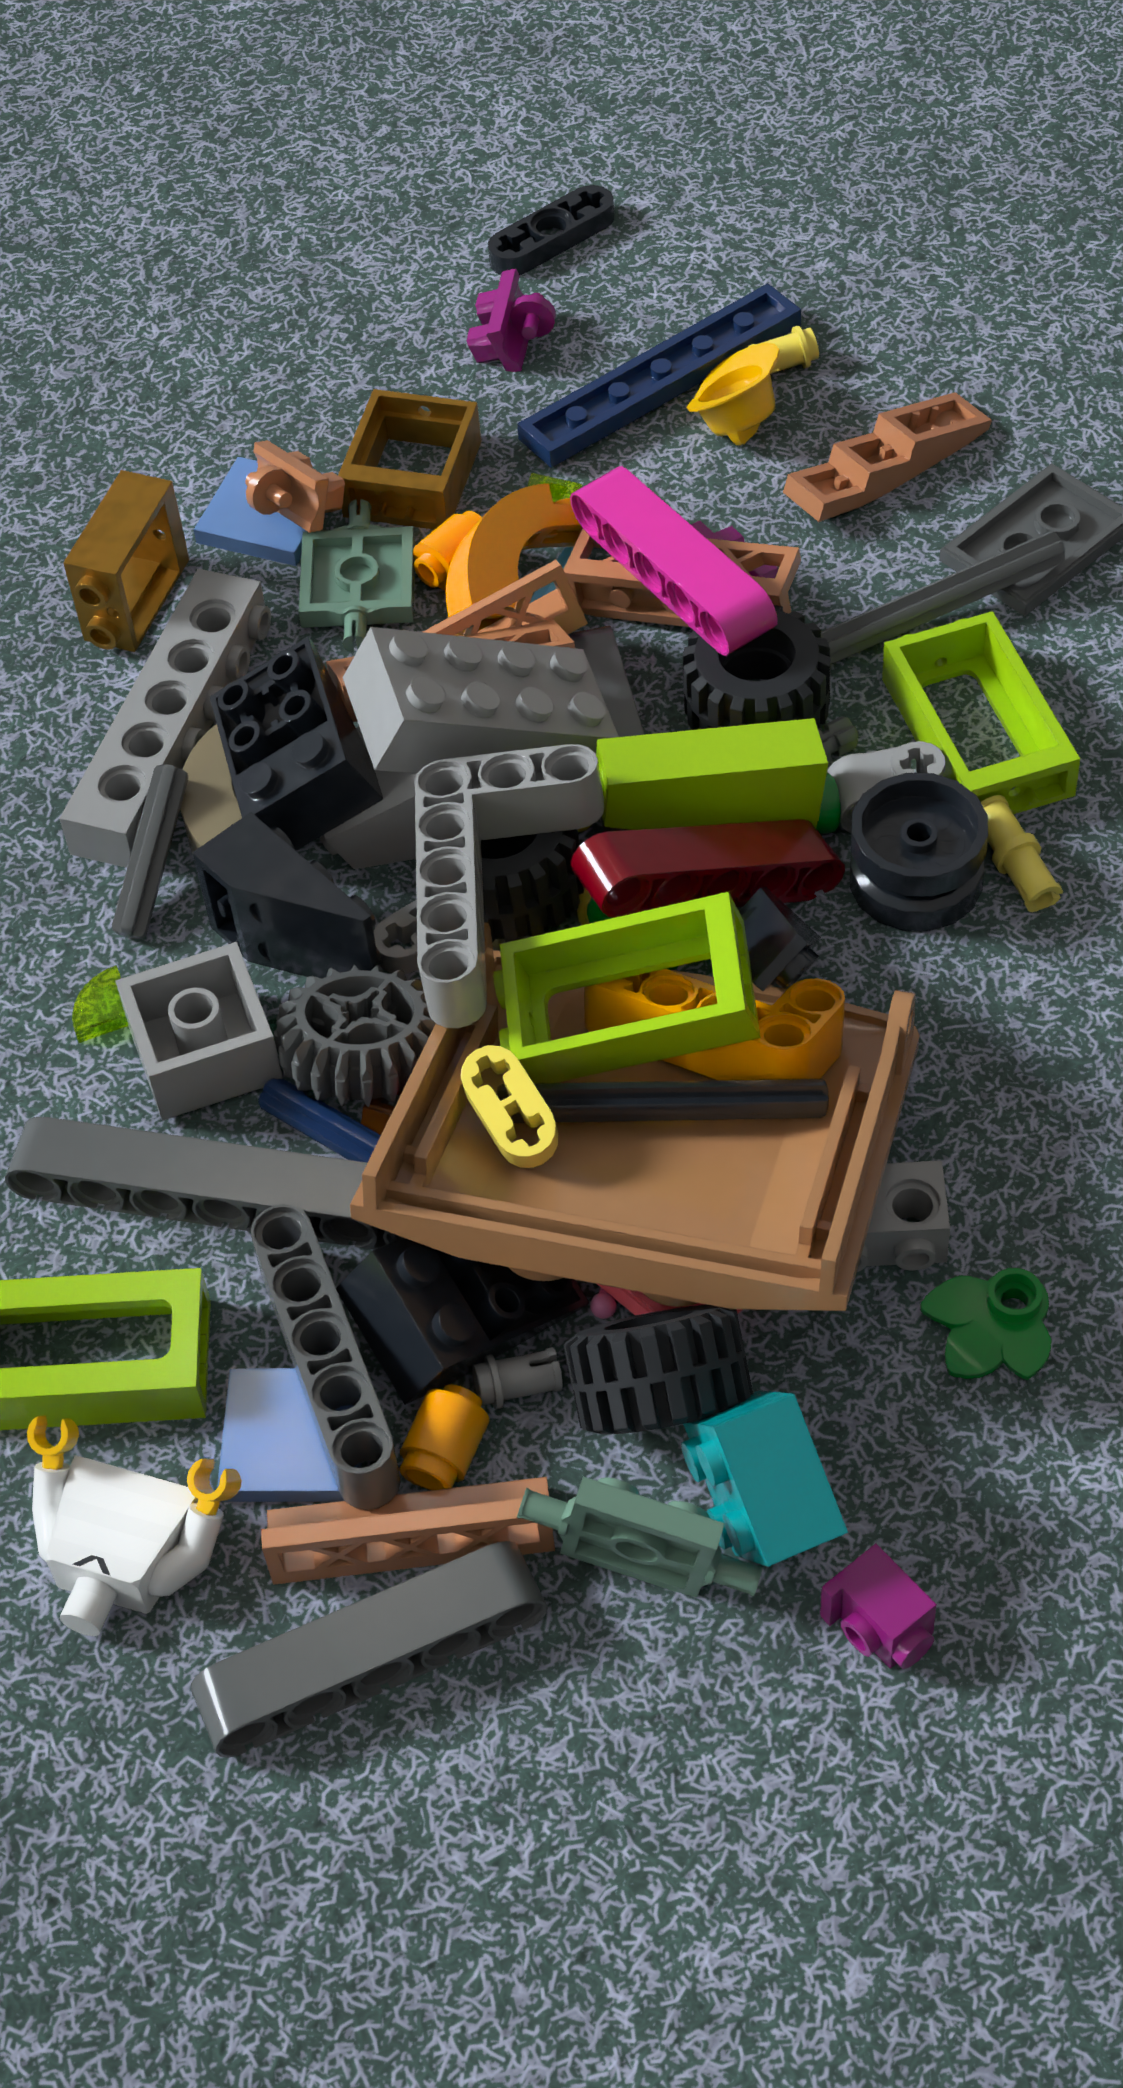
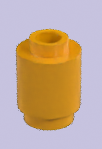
[413,511,482,591]
[399,1384,490,1490]

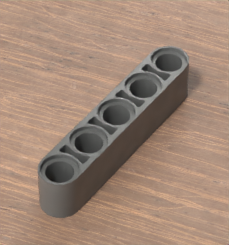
[251,1204,401,1510]
[190,1541,548,1758]

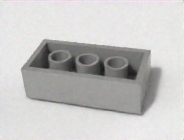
[343,627,619,773]

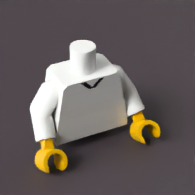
[27,1415,242,1636]

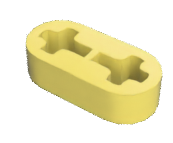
[461,1045,558,1168]

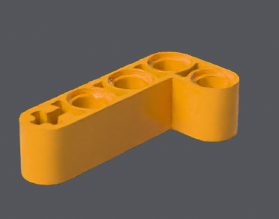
[584,969,845,1080]

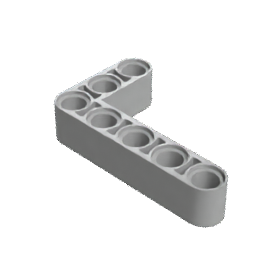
[415,744,605,1028]

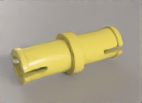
[981,795,1063,913]

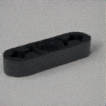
[488,185,614,275]

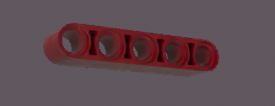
[571,819,845,918]

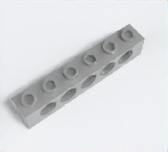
[59,569,271,868]

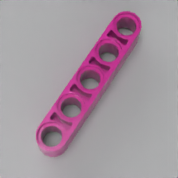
[570,466,777,656]

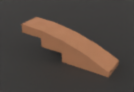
[783,392,992,522]

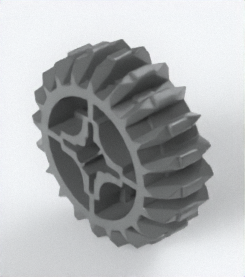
[274,964,436,1107]

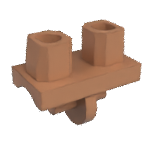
[245,440,345,533]

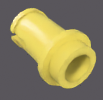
[748,326,819,374]

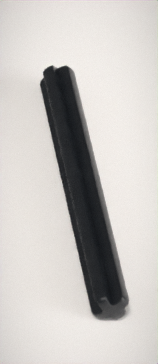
[496,1079,829,1123]

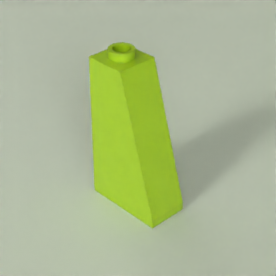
[596,718,828,830]

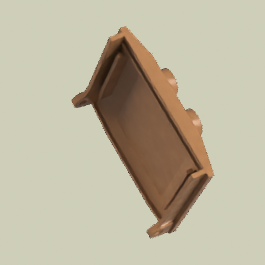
[350,922,920,1311]

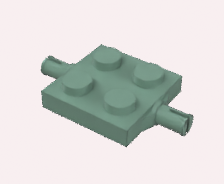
[298,499,415,652]
[517,1476,763,1597]

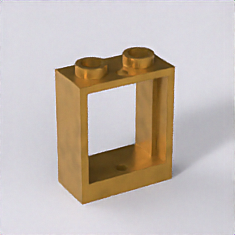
[338,389,481,530]
[63,470,189,652]

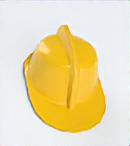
[687,343,780,446]

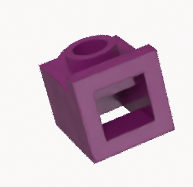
[820,1543,937,1669]

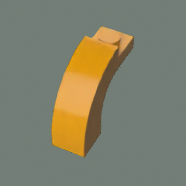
[446,483,583,636]

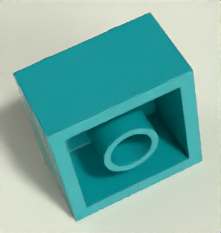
[681,1390,848,1567]

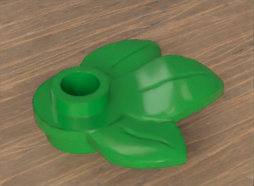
[920,1268,1052,1380]

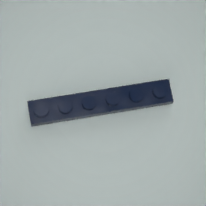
[517,283,801,468]

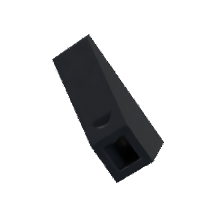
[739,887,821,992]

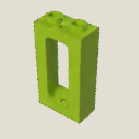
[882,611,1080,814]
[493,892,761,1083]
[0,1268,211,1430]

